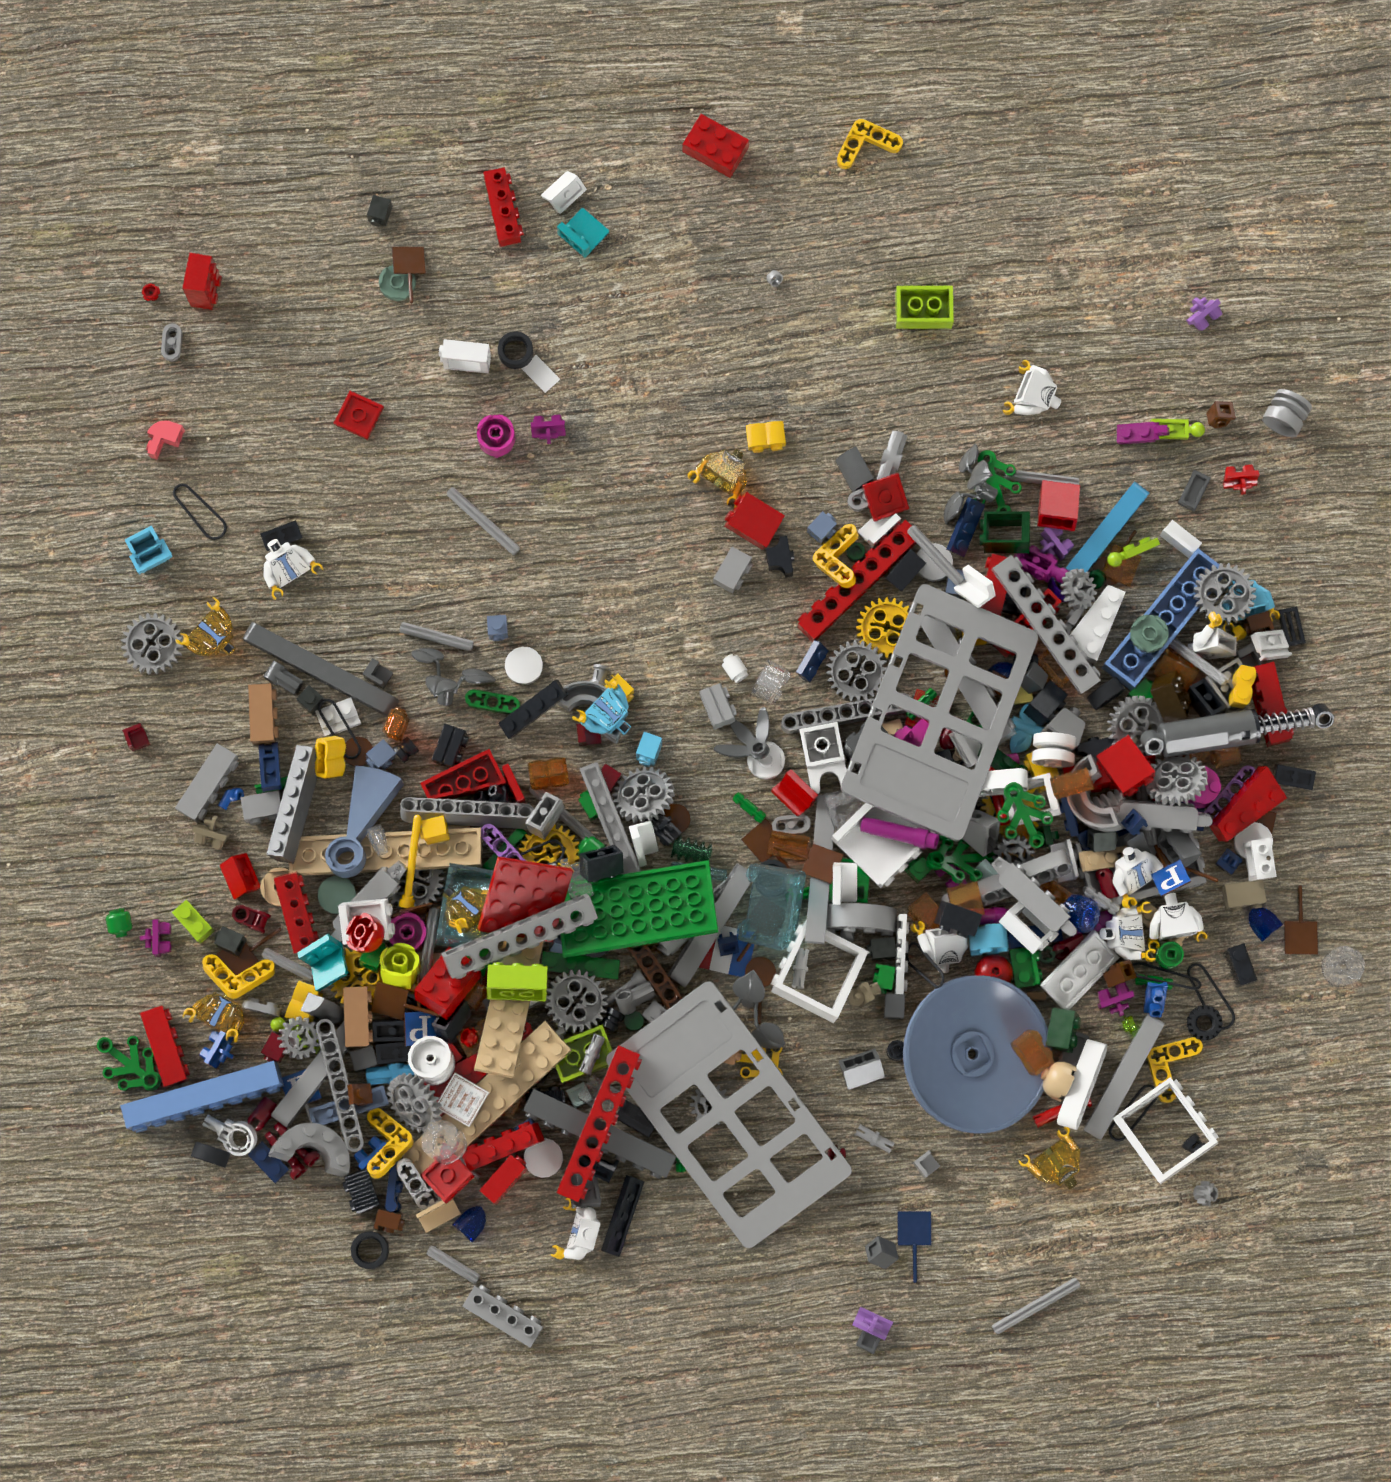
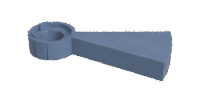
[325,766,404,878]

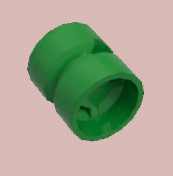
[1155,942,1184,970]

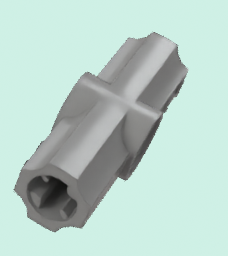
[876,431,907,480]

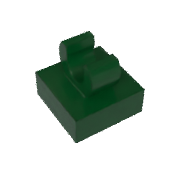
[1036,826,1059,849]

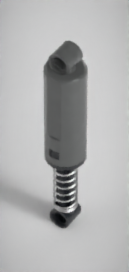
[1140,703,1334,758]

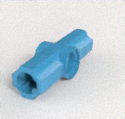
[366,1063,420,1085]

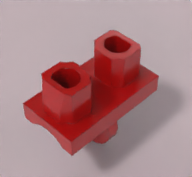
[1223,464,1260,495]

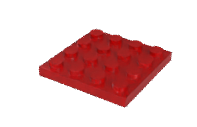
[478,857,573,942]

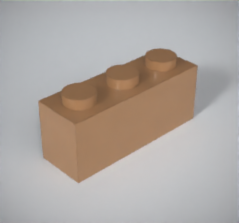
[248,683,279,745]
[343,987,373,1048]

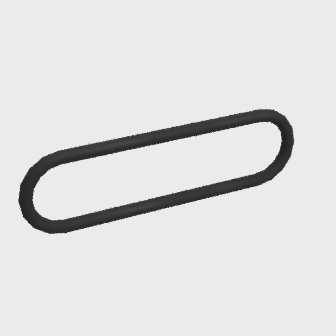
[318,699,361,759]
[1109,1084,1158,1142]

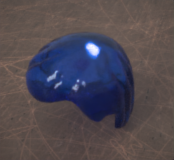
[1063,894,1101,933]

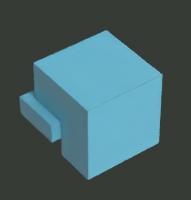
[125,525,173,574]

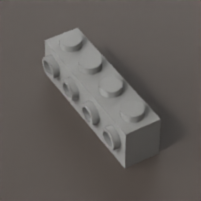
[462,1285,543,1348]

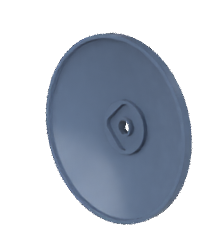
[903,975,1052,1133]

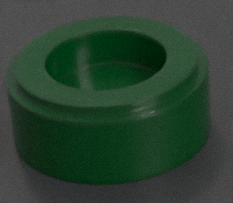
[846,542,866,562]
[1089,569,1106,589]
[624,1011,644,1031]

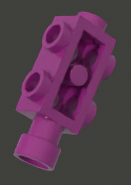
[1014,545,1070,584]

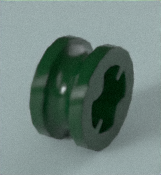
[1038,946,1056,964]

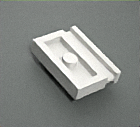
[1251,630,1292,661]
[315,698,361,737]

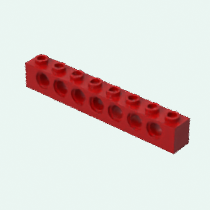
[797,520,917,643]
[556,1045,642,1202]

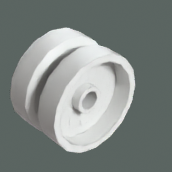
[1032,732,1076,768]
[408,1036,455,1085]

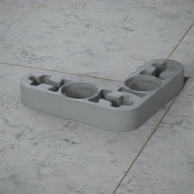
[396,1158,442,1210]

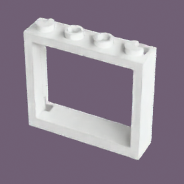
[771,920,869,1023]
[1113,1077,1218,1185]

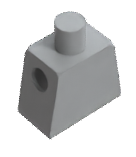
[1040,707,1085,752]
[963,810,1000,857]

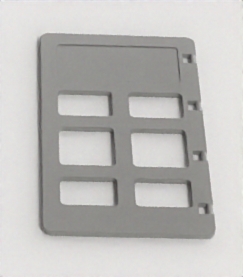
[841,584,1038,841]
[606,981,852,1248]

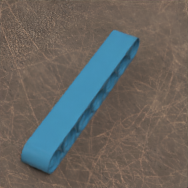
[1056,482,1149,585]

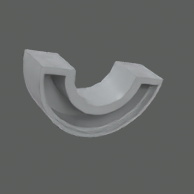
[558,681,622,744]
[1066,754,1123,832]
[826,903,897,937]
[268,1123,350,1177]

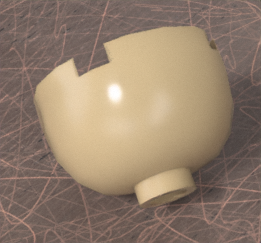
[1041,1062,1077,1102]

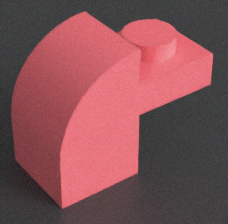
[146,421,185,460]

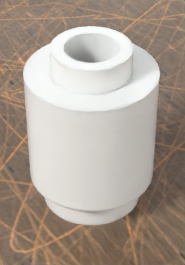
[722,654,748,683]

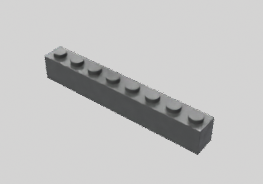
[523,1089,676,1179]

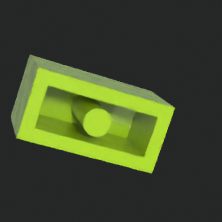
[172,900,215,944]

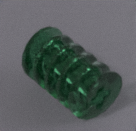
[670,835,713,863]

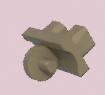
[192,816,231,850]
[847,981,882,1008]

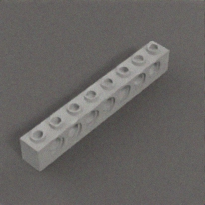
[991,555,1101,694]
[441,893,598,979]

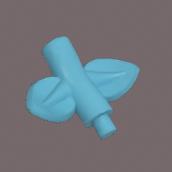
[1009,703,1044,753]

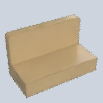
[416,1198,461,1233]

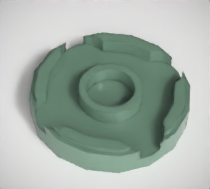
[378,264,416,301]
[1130,615,1169,653]
[318,876,357,915]

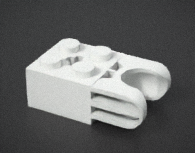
[799,722,847,794]

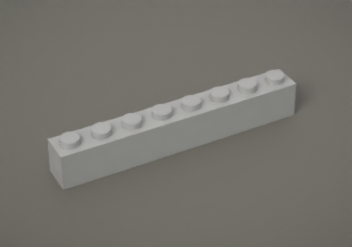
[918,613,1017,745]

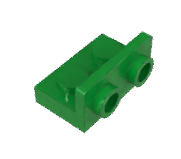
[1009,948,1043,988]

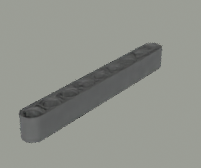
[242,622,399,718]

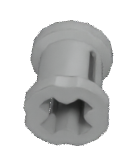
[590,664,610,686]

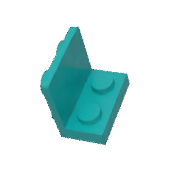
[557,208,609,258]
[297,934,348,992]

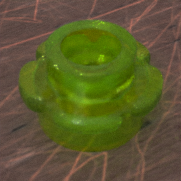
[1121,1016,1137,1034]

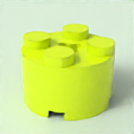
[380,943,420,989]

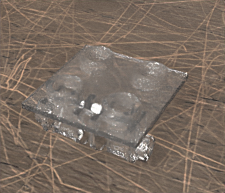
[823,790,862,831]

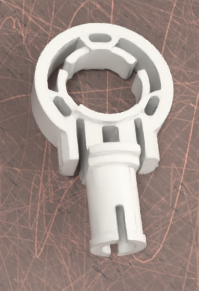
[202,1114,257,1156]

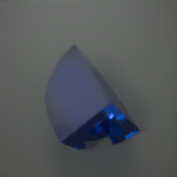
[988,662,1013,678]
[1249,907,1283,942]
[452,1206,486,1242]

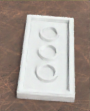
[1040,930,1120,1010]

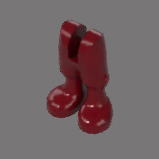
[264,1122,320,1180]

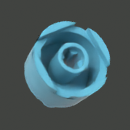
[968,924,1009,956]

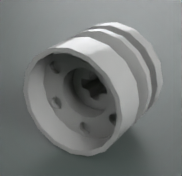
[1262,389,1312,438]

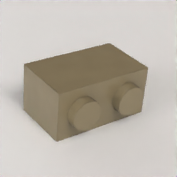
[1222,879,1267,912]

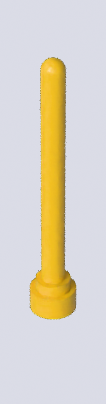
[399,815,421,908]

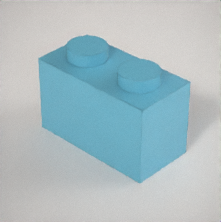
[636,732,662,767]

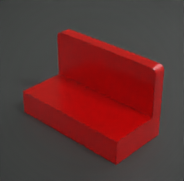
[771,769,818,816]
[220,853,260,900]

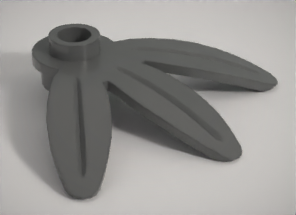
[714,707,770,760]

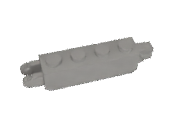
[1104,799,1213,833]
[991,857,1077,937]
[331,860,407,942]

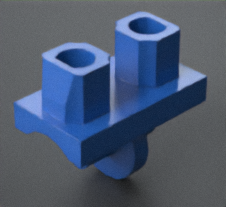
[1143,982,1168,1017]
[199,1031,234,1069]
[354,1136,389,1170]

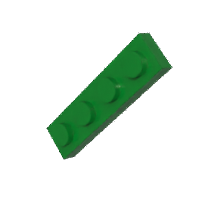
[542,951,620,980]

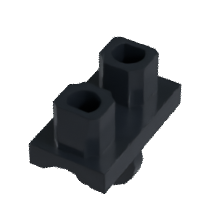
[474,784,509,803]
[644,813,682,846]

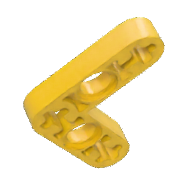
[837,119,903,169]
[813,524,859,588]
[202,954,275,999]
[1147,1037,1203,1103]
[367,1108,414,1179]

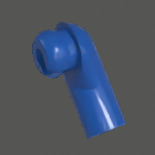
[218,788,244,810]

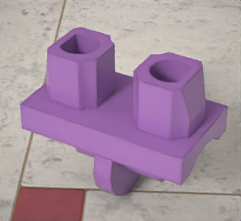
[1186,297,1223,331]
[1040,527,1074,561]
[852,1307,893,1340]

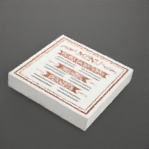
[438,1073,489,1127]

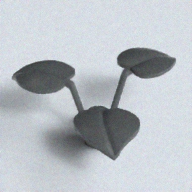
[944,444,998,525]
[411,648,496,706]
[714,970,785,1049]

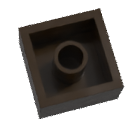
[1150,670,1193,723]

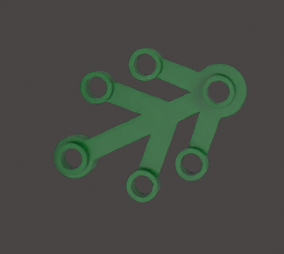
[973,450,1022,511]
[997,782,1053,848]
[926,838,996,884]
[97,1036,161,1091]

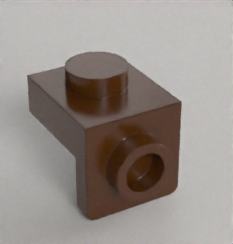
[347,1083,373,1106]

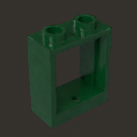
[980,511,1031,553]

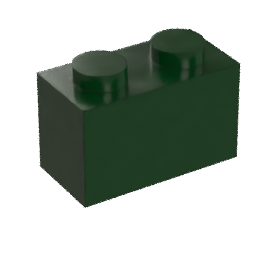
[1045,1008,1081,1053]

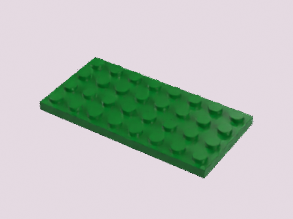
[559,860,719,958]

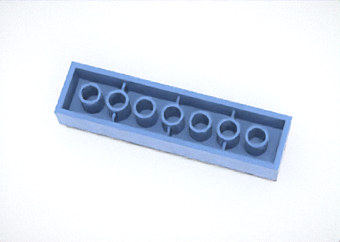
[1102,548,1223,691]
[120,1061,284,1133]

